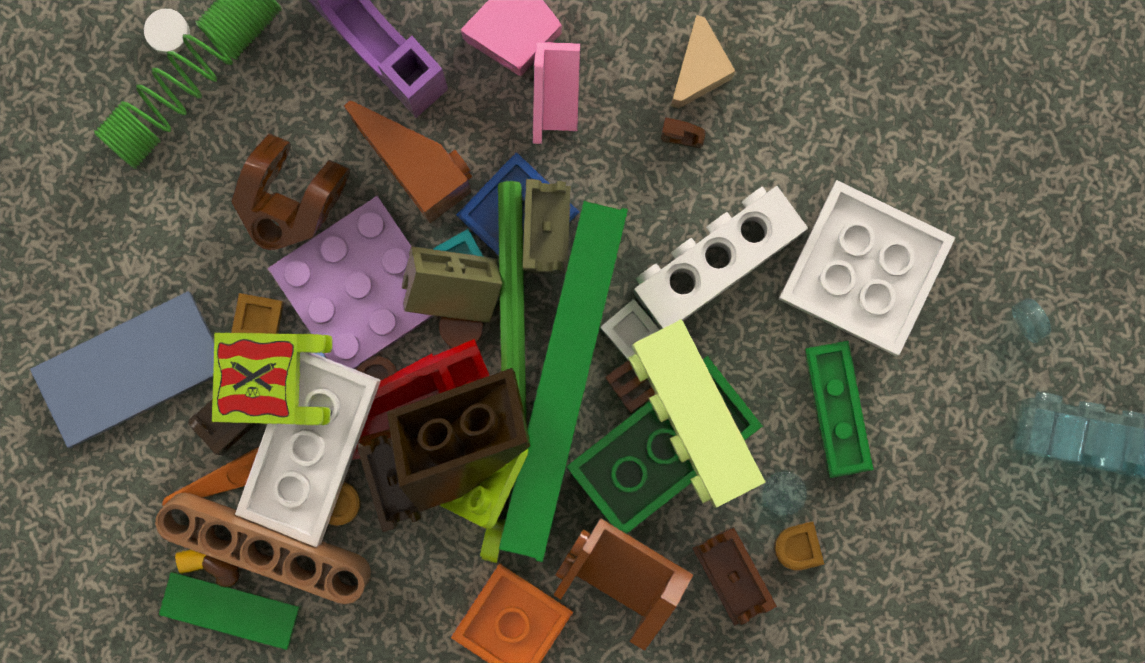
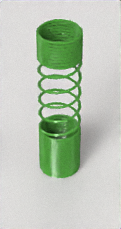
[94,0,282,169]

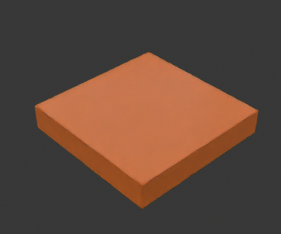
[451,563,573,663]

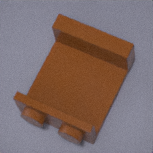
[553,518,693,651]

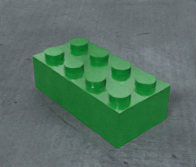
[566,356,763,534]

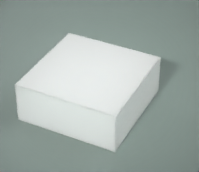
[600,299,660,361]

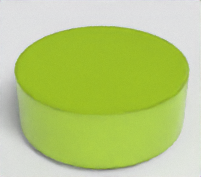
[480,518,506,563]

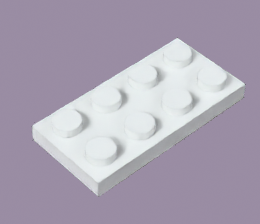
[235,352,381,547]

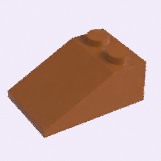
[344,100,473,223]

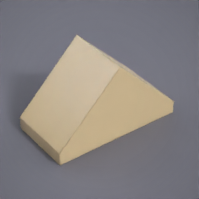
[671,15,735,108]

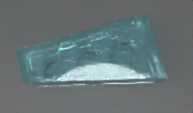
[1012,392,1145,480]

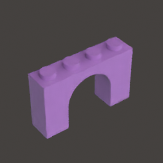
[308,0,448,118]

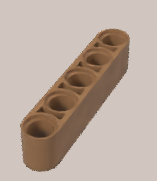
[155,493,371,604]

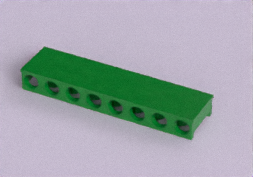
[499,201,628,562]

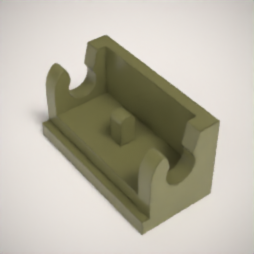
[523,179,571,274]
[402,246,502,323]

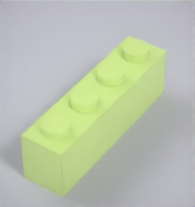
[628,319,766,508]

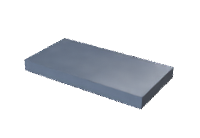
[30,291,214,448]

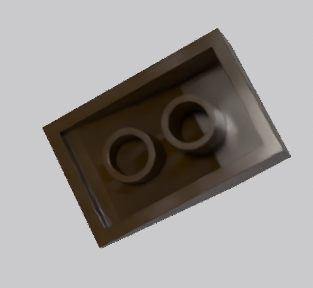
[387,368,531,512]

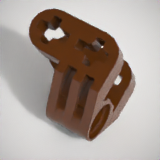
[231,133,350,250]

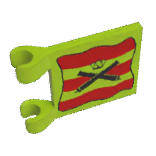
[212,333,332,425]

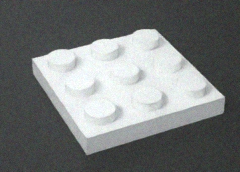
[779,180,955,357]

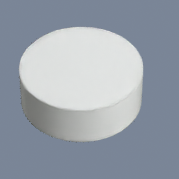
[144,9,190,54]

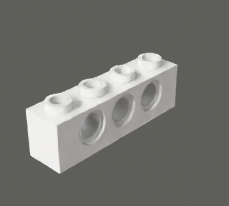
[633,186,808,330]

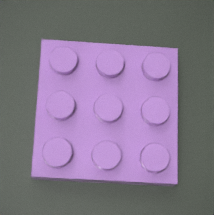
[268,196,435,369]

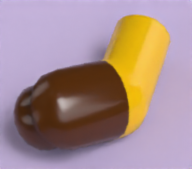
[175,549,240,587]

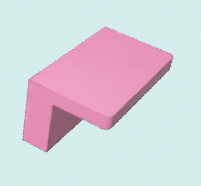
[533,42,580,144]

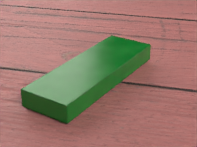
[804,341,873,478]
[159,572,301,650]

